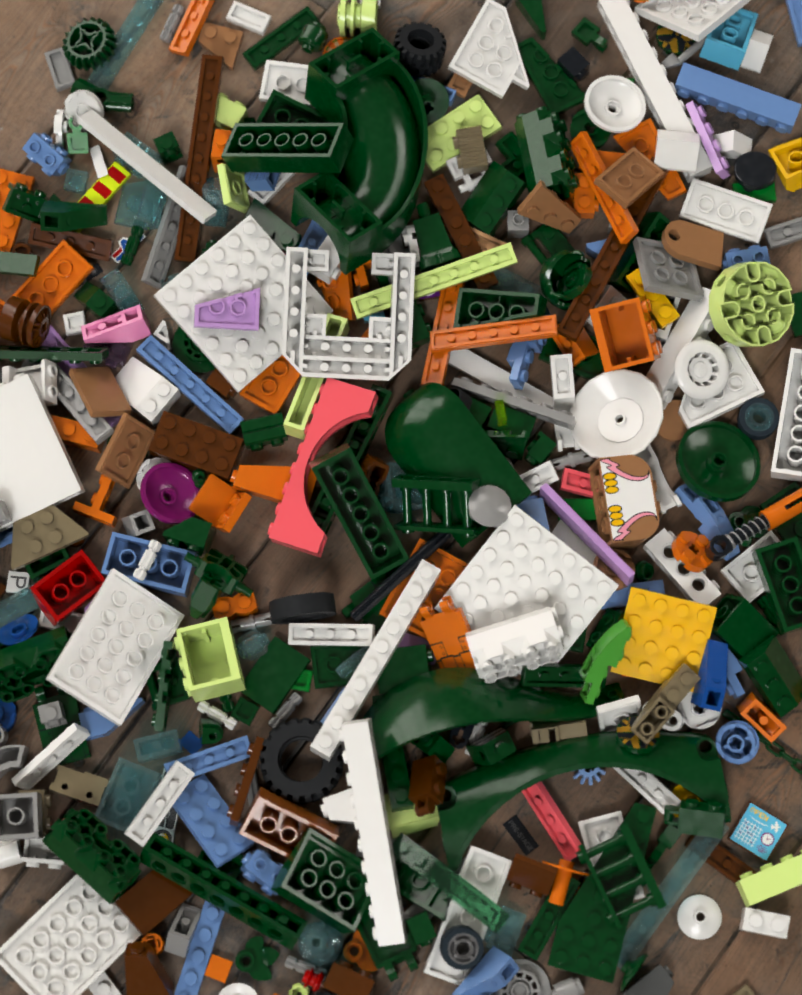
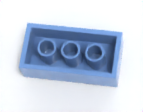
[101,531,199,598]

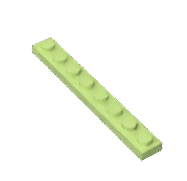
[350,242,518,320]

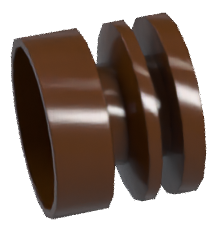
[0,296,51,348]

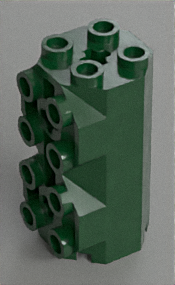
[514,106,580,201]
[0,626,71,703]
[42,808,142,904]

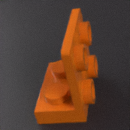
[188,474,252,533]

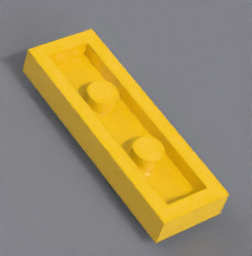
[625,268,680,329]

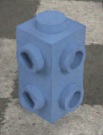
[22,133,72,176]
[721,245,771,271]
[240,849,283,896]

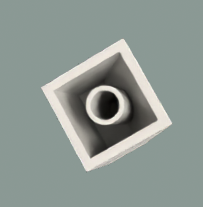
[320,788,357,824]

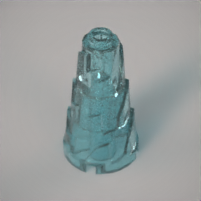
[298,920,343,966]

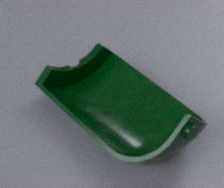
[385,382,532,548]

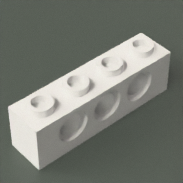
[643,528,722,605]

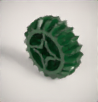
[62,17,118,72]

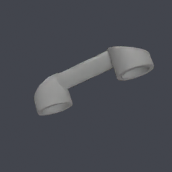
[661,36,707,69]

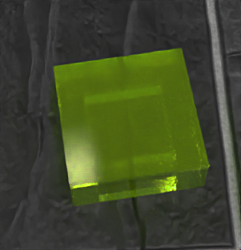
[494,400,507,427]

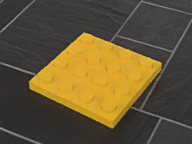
[610,586,717,692]

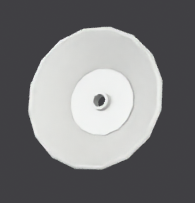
[570,369,664,459]

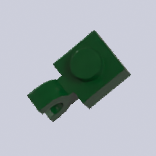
[571,17,608,53]

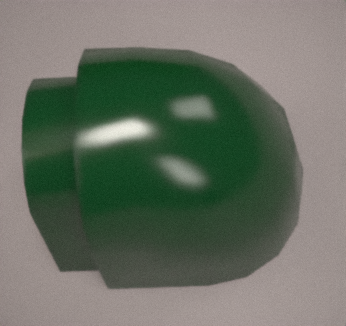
[199,718,223,744]

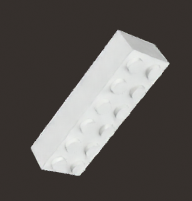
[771,348,802,482]

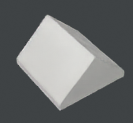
[654,129,700,173]

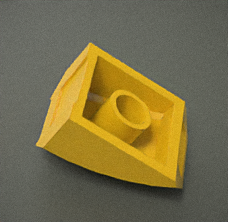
[768,137,802,192]

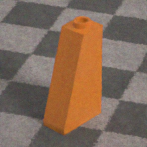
[230,465,317,503]

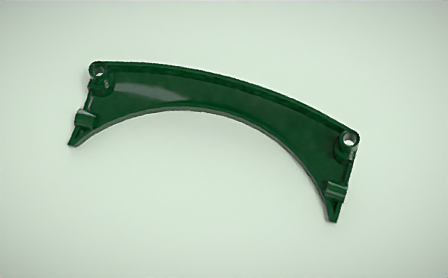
[437,730,731,874]

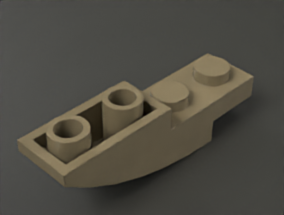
[630,663,701,745]

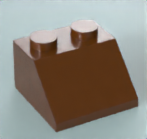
[506,853,558,899]

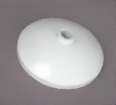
[584,75,646,133]

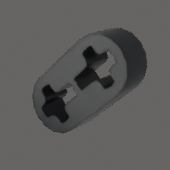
[449,724,475,750]

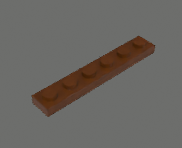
[424,173,499,290]

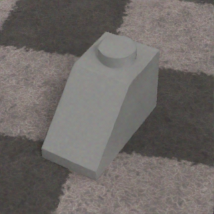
[164,903,202,958]

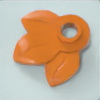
[343,930,377,972]

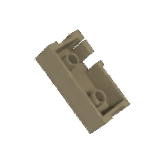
[529,719,588,744]
[49,765,112,809]

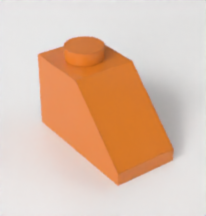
[737,692,787,743]

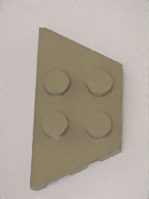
[11,505,90,571]

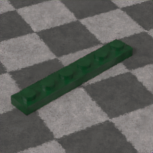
[0,345,109,364]

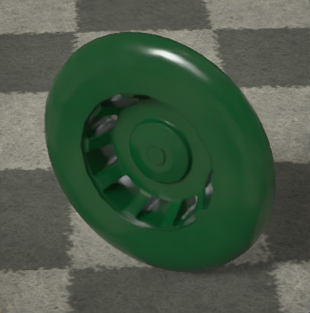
[172,326,216,373]

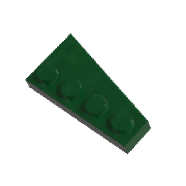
[517,37,586,115]
[152,641,177,733]

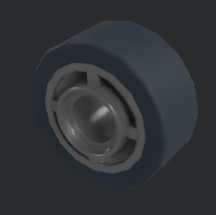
[439,925,484,970]

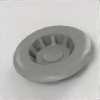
[490,959,551,995]

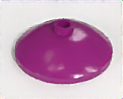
[140,463,200,524]

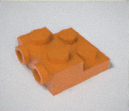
[564,173,599,219]

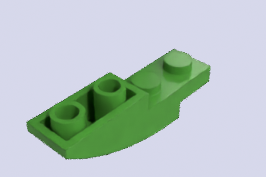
[579,619,632,705]

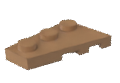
[517,180,582,234]

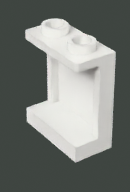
[2,359,58,406]

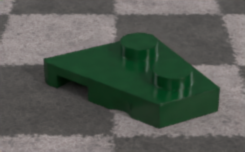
[485,430,529,460]

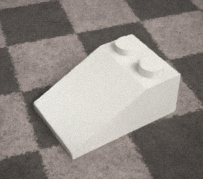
[115,356,182,428]

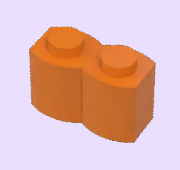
[212,593,259,621]

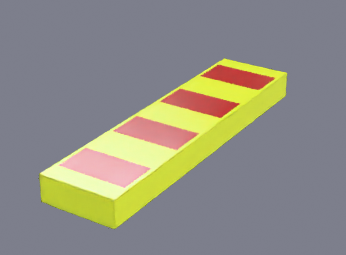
[71,161,132,233]

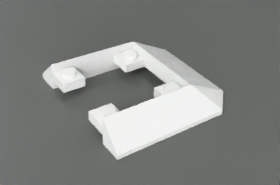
[282,247,416,381]

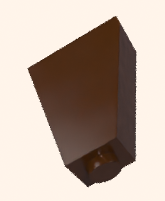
[124,942,174,995]

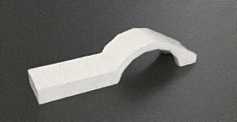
[549,354,580,452]
[635,444,682,515]

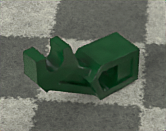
[646,825,682,871]

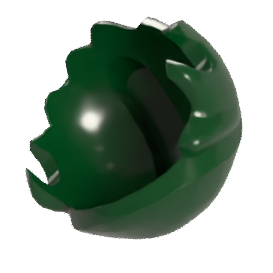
[539,250,591,310]

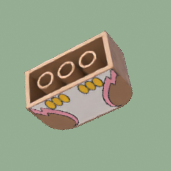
[588,455,661,550]

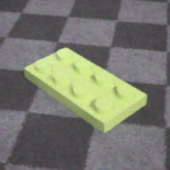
[425,94,502,173]

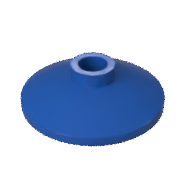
[0,614,39,646]

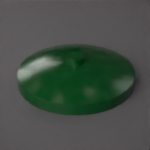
[676,421,761,502]

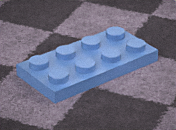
[172,774,254,868]

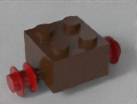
[301,960,376,995]

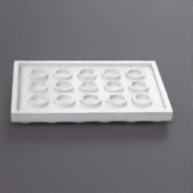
[46,568,185,726]
[0,874,141,995]

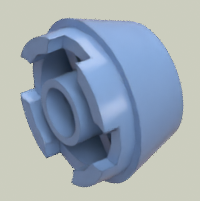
[715,720,759,764]

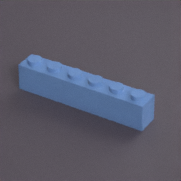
[675,62,802,134]

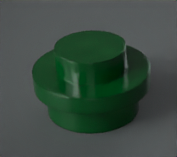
[635,561,654,582]

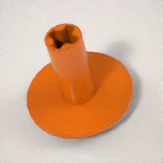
[542,858,590,906]

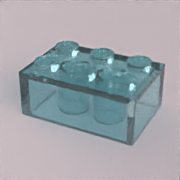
[95,757,162,832]

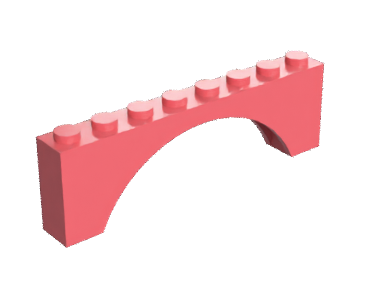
[268,378,378,558]

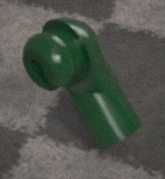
[192,469,207,489]

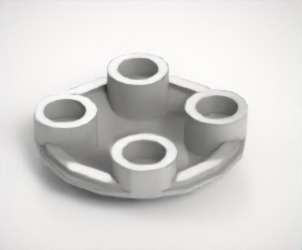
[468,485,512,528]

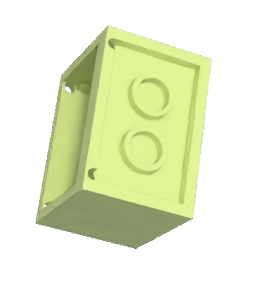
[174,617,246,703]

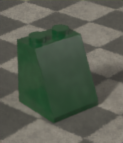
[711,593,779,659]

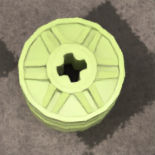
[337,0,378,37]

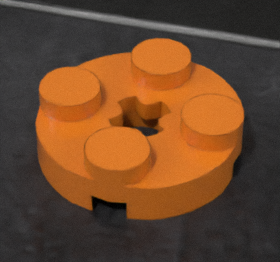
[671,531,713,573]

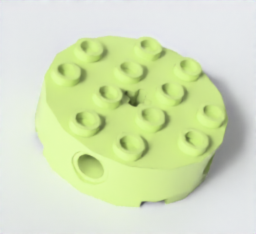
[709,262,794,347]

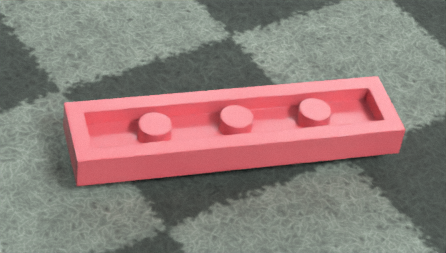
[521,781,581,861]

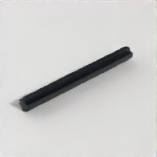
[350,532,451,622]

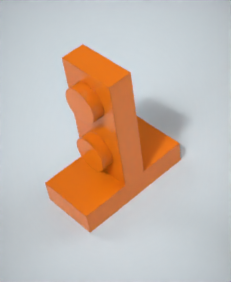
[72,475,118,528]

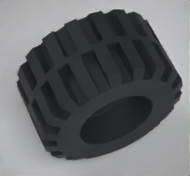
[393,22,446,77]

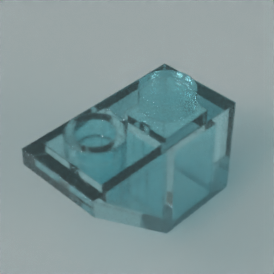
[202,177,229,227]
[100,268,144,311]

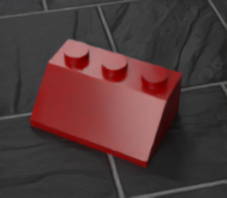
[29,549,105,627]

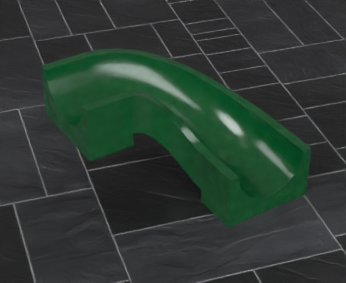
[291,27,428,275]

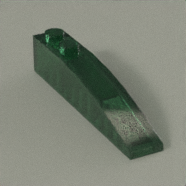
[392,832,510,934]

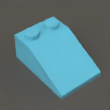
[699,8,758,71]

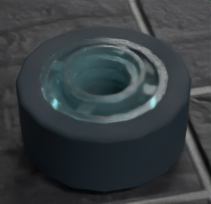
[737,398,779,440]

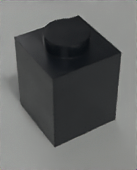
[557,47,590,83]

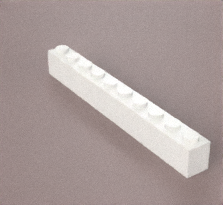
[597,0,713,183]
[310,559,441,762]
[339,718,408,947]

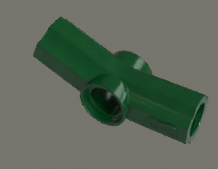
[70,77,134,113]

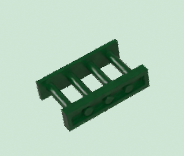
[391,474,482,537]
[576,823,667,929]

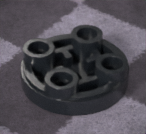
[734,152,777,192]

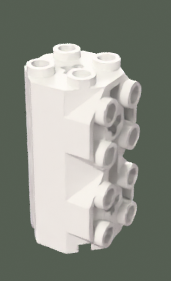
[465,607,567,683]

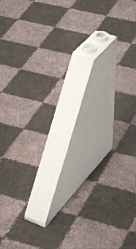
[0,373,86,533]

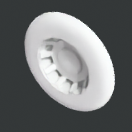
[674,340,729,400]

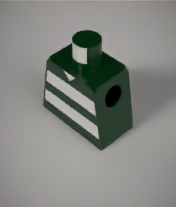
[465,726,517,766]

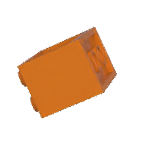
[589,295,663,372]

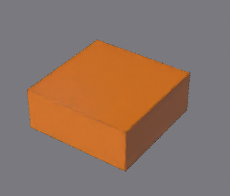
[204,954,234,983]

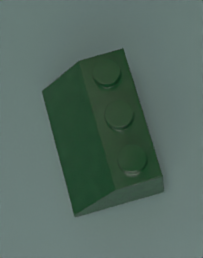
[461,161,527,236]
[738,635,802,718]

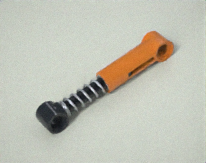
[705,488,802,562]

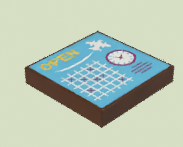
[727,801,789,863]

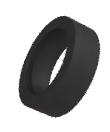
[269,592,336,624]

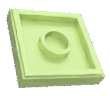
[217,163,250,214]

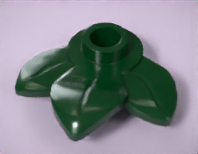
[728,506,767,548]
[235,936,279,981]

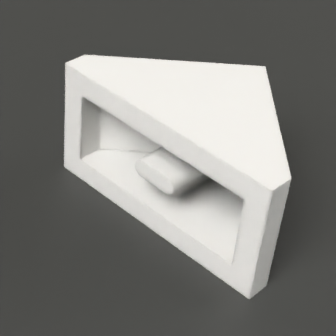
[740,29,773,74]
[713,130,752,159]

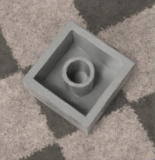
[0,792,43,841]

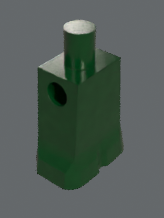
[413,202,461,273]

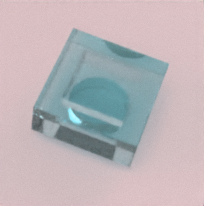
[63,168,89,194]

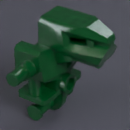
[184,548,254,619]

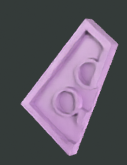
[194,288,260,331]

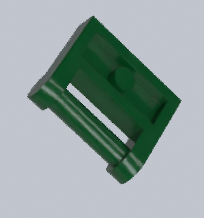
[521,224,575,265]
[147,657,191,711]

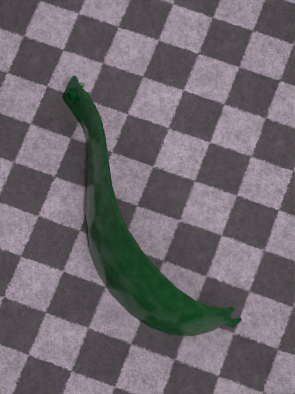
[363,667,625,760]

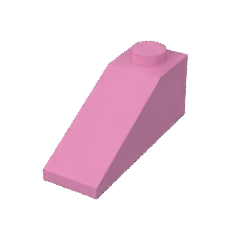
[81,304,152,343]

